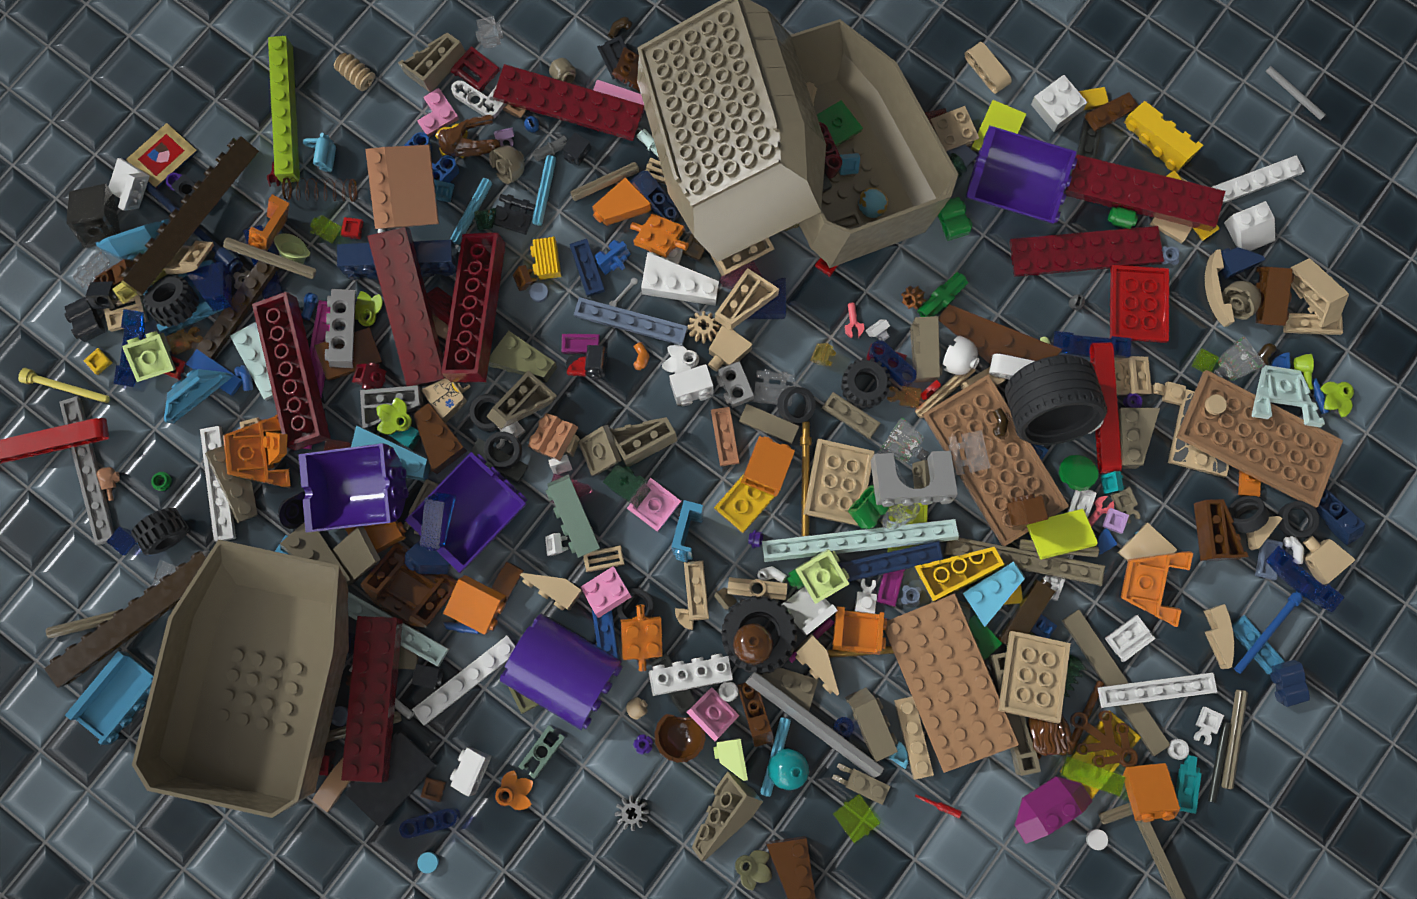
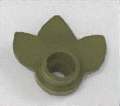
[735,850,772,891]

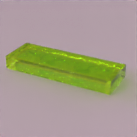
[1060,756,1126,796]

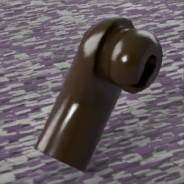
[607,17,632,39]
[1257,343,1277,370]
[993,408,1009,437]

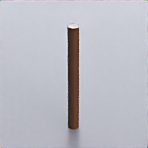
[1067,680,1105,756]

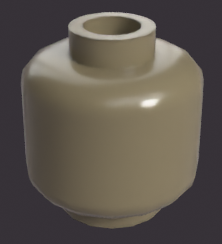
[549,58,576,83]

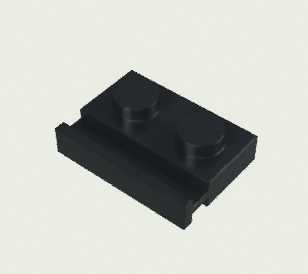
[597,35,627,80]

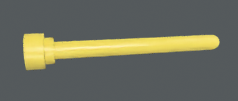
[18,368,110,403]

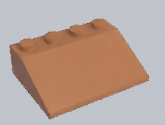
[365,145,439,230]

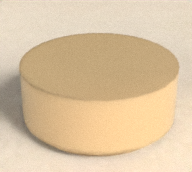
[1205,394,1227,415]

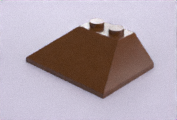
[361,543,457,627]

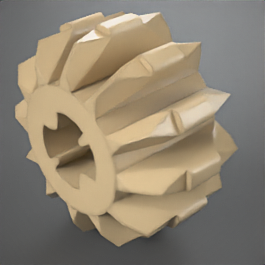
[688,311,720,343]

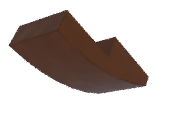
[492,561,524,603]

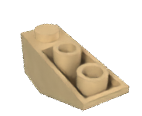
[520,573,583,611]
[795,634,839,696]

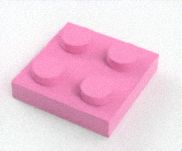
[627,478,681,532]
[581,566,632,618]
[687,687,740,741]

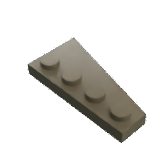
[205,446,258,523]
[280,522,350,585]

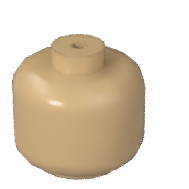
[626,697,647,720]

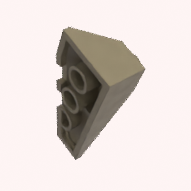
[692,771,763,861]

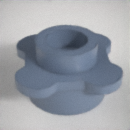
[1162,246,1179,265]
[901,585,922,606]

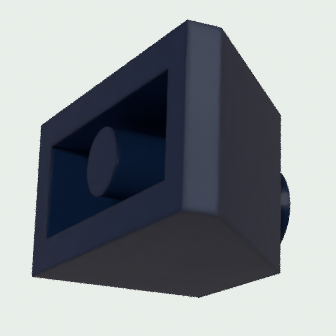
[1220,247,1266,280]
[404,538,451,574]

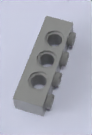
[325,289,356,368]

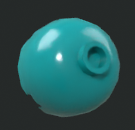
[768,749,809,790]

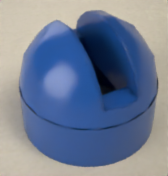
[524,116,539,133]

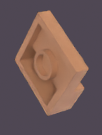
[528,413,578,461]

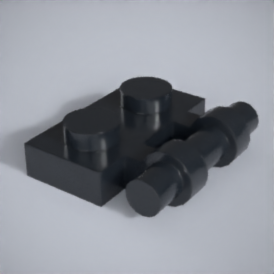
[490,194,536,235]

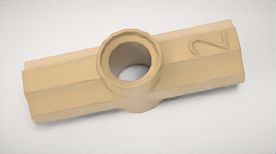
[727,577,787,601]

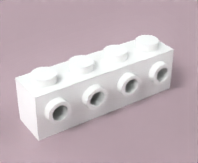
[649,654,733,696]

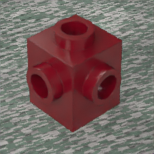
[352,363,386,390]

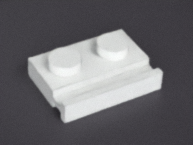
[1105,615,1155,662]

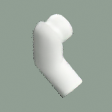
[1283,536,1304,564]
[757,566,787,583]

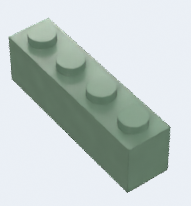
[545,475,600,558]

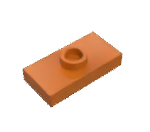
[1238,470,1261,497]

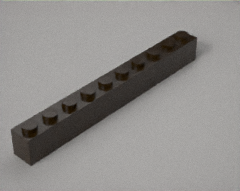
[120,136,259,296]
[44,551,211,688]

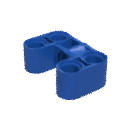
[404,132,459,183]

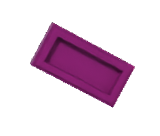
[561,334,600,354]
[876,569,905,607]

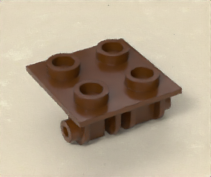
[612,47,640,93]

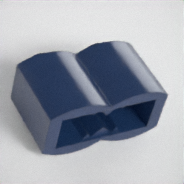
[1270,660,1310,707]

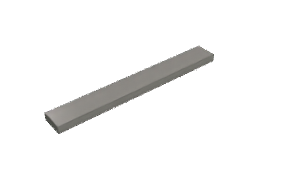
[59,396,117,546]
[745,672,884,778]

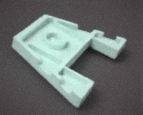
[1252,365,1325,427]

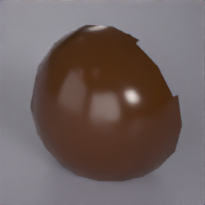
[655,714,706,763]

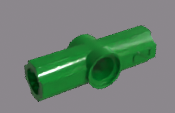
[917,272,969,317]

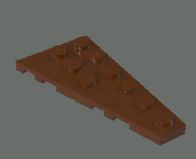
[938,304,1062,380]

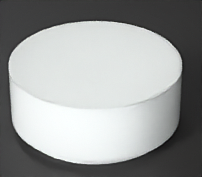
[719,682,738,702]
[1167,739,1189,760]
[1086,829,1108,850]

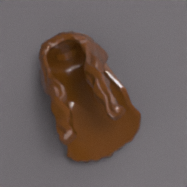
[438,115,501,157]
[1028,706,1075,759]

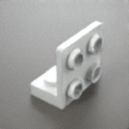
[108,158,150,211]
[782,586,838,636]

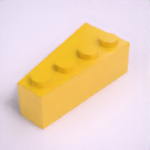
[1124,101,1204,173]
[915,547,1005,602]

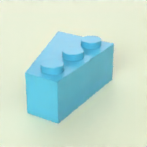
[963,561,1025,627]

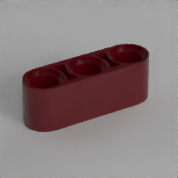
[819,122,843,179]

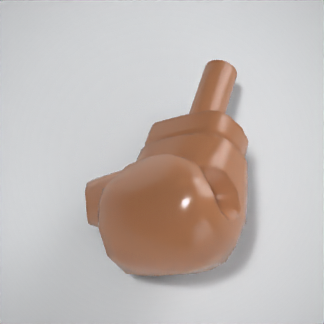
[96,467,120,501]

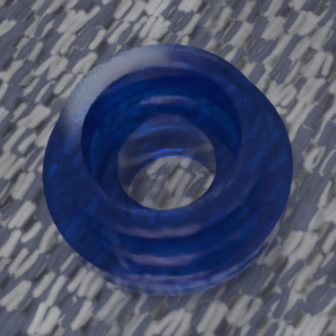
[834,717,854,737]

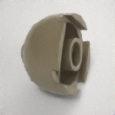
[489,145,525,184]
[1222,281,1261,319]

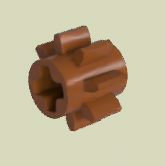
[901,286,926,309]

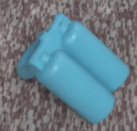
[303,133,336,172]

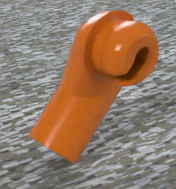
[633,342,650,370]

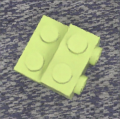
[122,331,176,382]
[795,549,850,604]

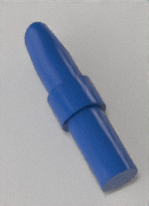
[1312,378,1329,414]
[443,622,479,634]

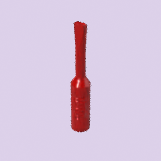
[915,795,962,818]

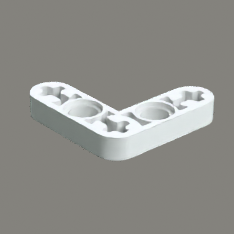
[451,81,506,118]

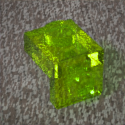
[309,215,342,243]

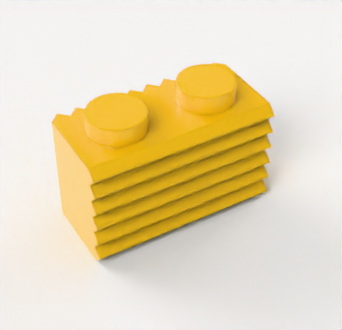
[530,236,562,280]

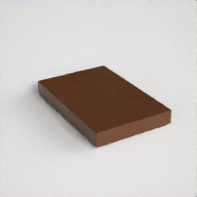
[314,328,382,381]

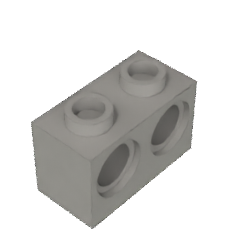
[716,361,754,408]

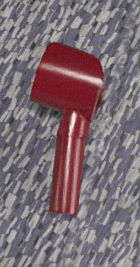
[267,162,280,187]

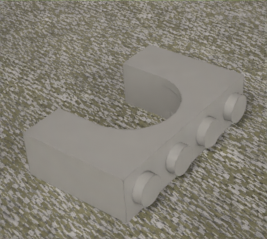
[871,451,958,507]

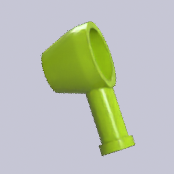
[1294,354,1314,390]

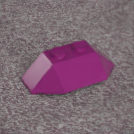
[1014,776,1093,844]

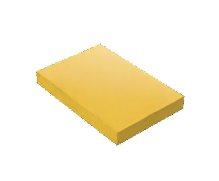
[714,474,781,533]

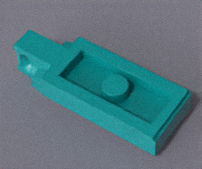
[1176,755,1202,814]

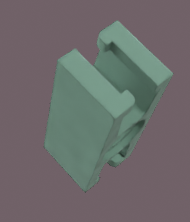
[518,725,567,779]

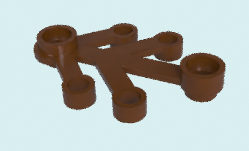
[1070,710,1138,768]

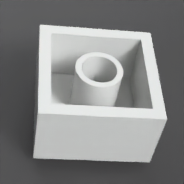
[1031,75,1087,132]
[669,364,713,406]

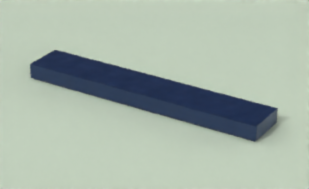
[838,541,944,582]

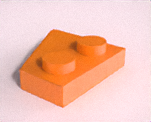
[263,432,287,469]

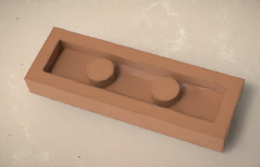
[711,407,739,467]

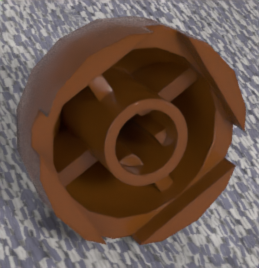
[733,624,773,665]

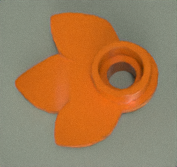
[495,770,533,810]

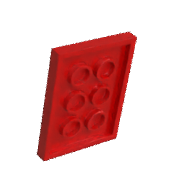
[1110,265,1169,343]

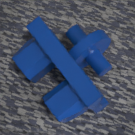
[595,240,631,275]

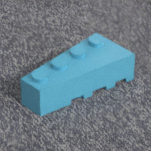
[351,426,431,481]

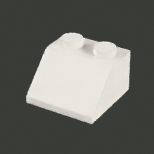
[1224,201,1275,251]
[450,747,492,796]

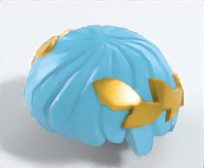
[858,188,888,218]

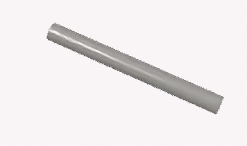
[1265,66,1326,120]

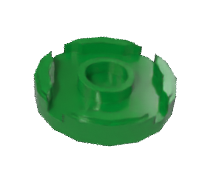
[1059,455,1098,491]

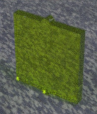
[833,794,880,843]

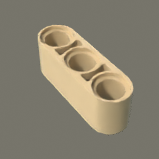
[965,42,1012,94]

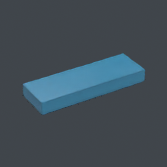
[1232,615,1285,674]

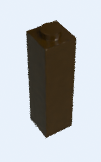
[998,579,1055,645]

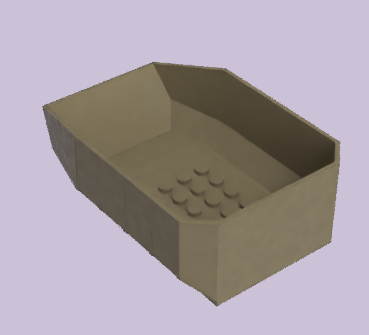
[637,0,826,262]
[790,19,958,268]
[132,539,349,818]

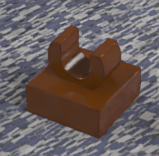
[513,265,537,291]

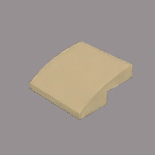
[164,241,214,274]
[1114,356,1152,396]
[1118,523,1177,561]

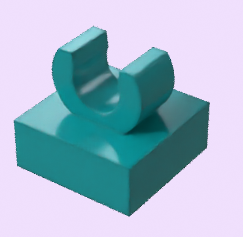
[1101,471,1126,494]

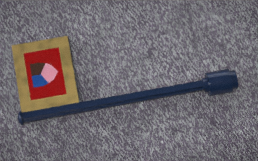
[122,123,243,274]

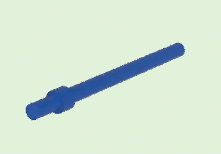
[1234,583,1310,674]

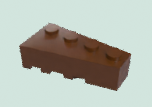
[766,836,815,899]

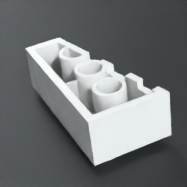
[641,252,719,306]

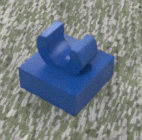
[1030,614,1057,638]

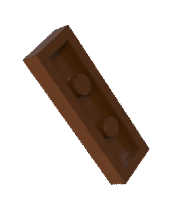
[1085,92,1139,132]

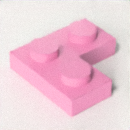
[417,88,459,137]

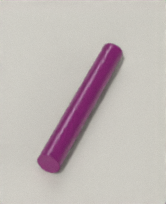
[789,618,834,663]

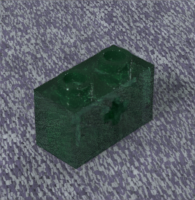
[603,464,651,508]

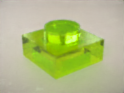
[1191,348,1219,372]

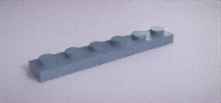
[574,297,688,346]

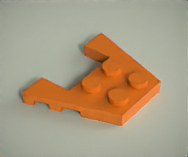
[223,415,291,488]
[1121,551,1193,627]

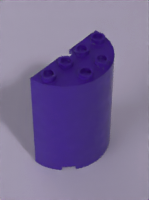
[966,125,1078,224]
[299,443,409,533]
[405,452,528,574]
[500,613,623,731]

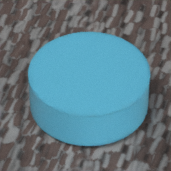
[417,852,439,873]

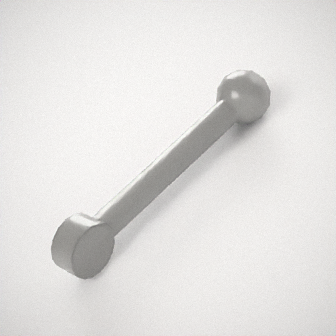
[609,278,638,307]

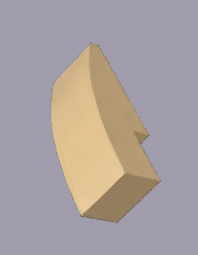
[1204,604,1234,669]

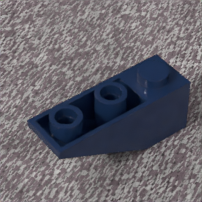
[630,171,681,222]
[1315,488,1366,546]

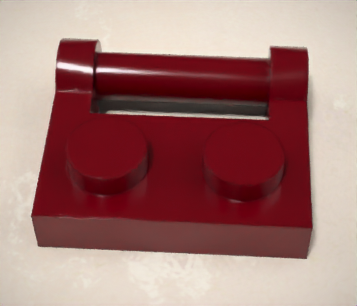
[451,46,500,93]

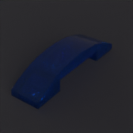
[114,309,145,387]
[1053,331,1132,358]
[1266,546,1345,612]

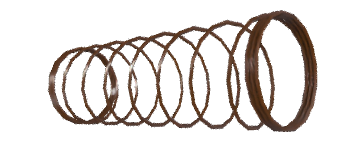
[282,177,357,202]

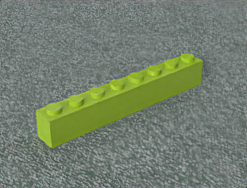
[268,36,300,183]

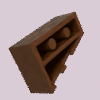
[1256,267,1294,326]
[413,403,467,474]
[1006,494,1049,526]
[1194,499,1249,561]

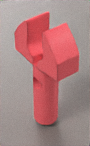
[844,303,864,339]
[1088,496,1114,527]

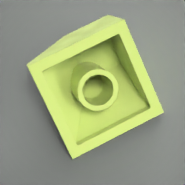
[713,738,748,781]

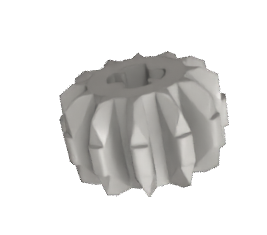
[615,795,649,831]

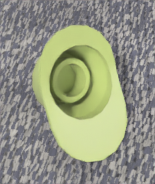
[274,234,310,264]

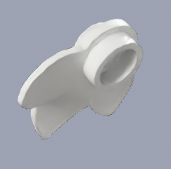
[662,345,699,374]

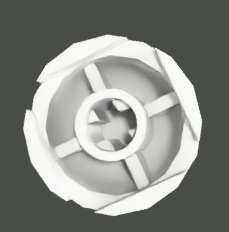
[943,336,979,375]

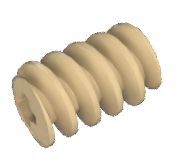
[334,53,375,91]

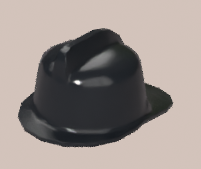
[277,491,305,529]

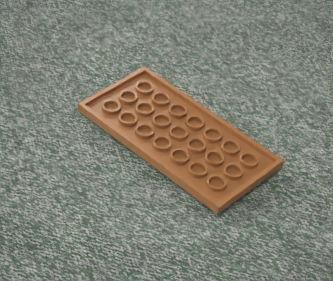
[1176,370,1343,508]
[922,375,1069,546]
[885,593,1019,773]

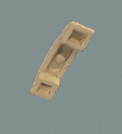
[1205,249,1235,327]

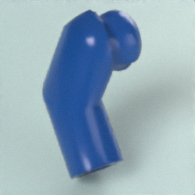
[301,293,318,320]
[234,365,254,391]

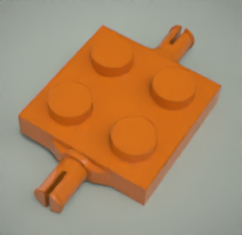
[630,214,689,258]
[621,604,662,671]

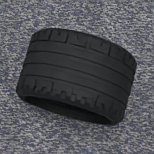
[1005,355,1107,445]

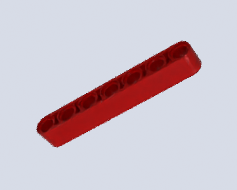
[1090,342,1122,474]
[0,418,109,464]

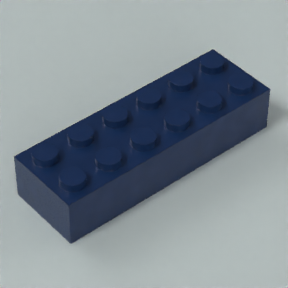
[337,239,458,280]

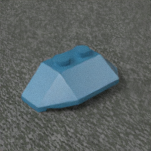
[96,219,170,260]
[164,369,233,424]

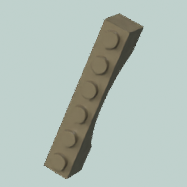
[988,652,1041,776]

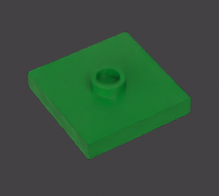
[816,100,863,147]
[969,614,1002,660]

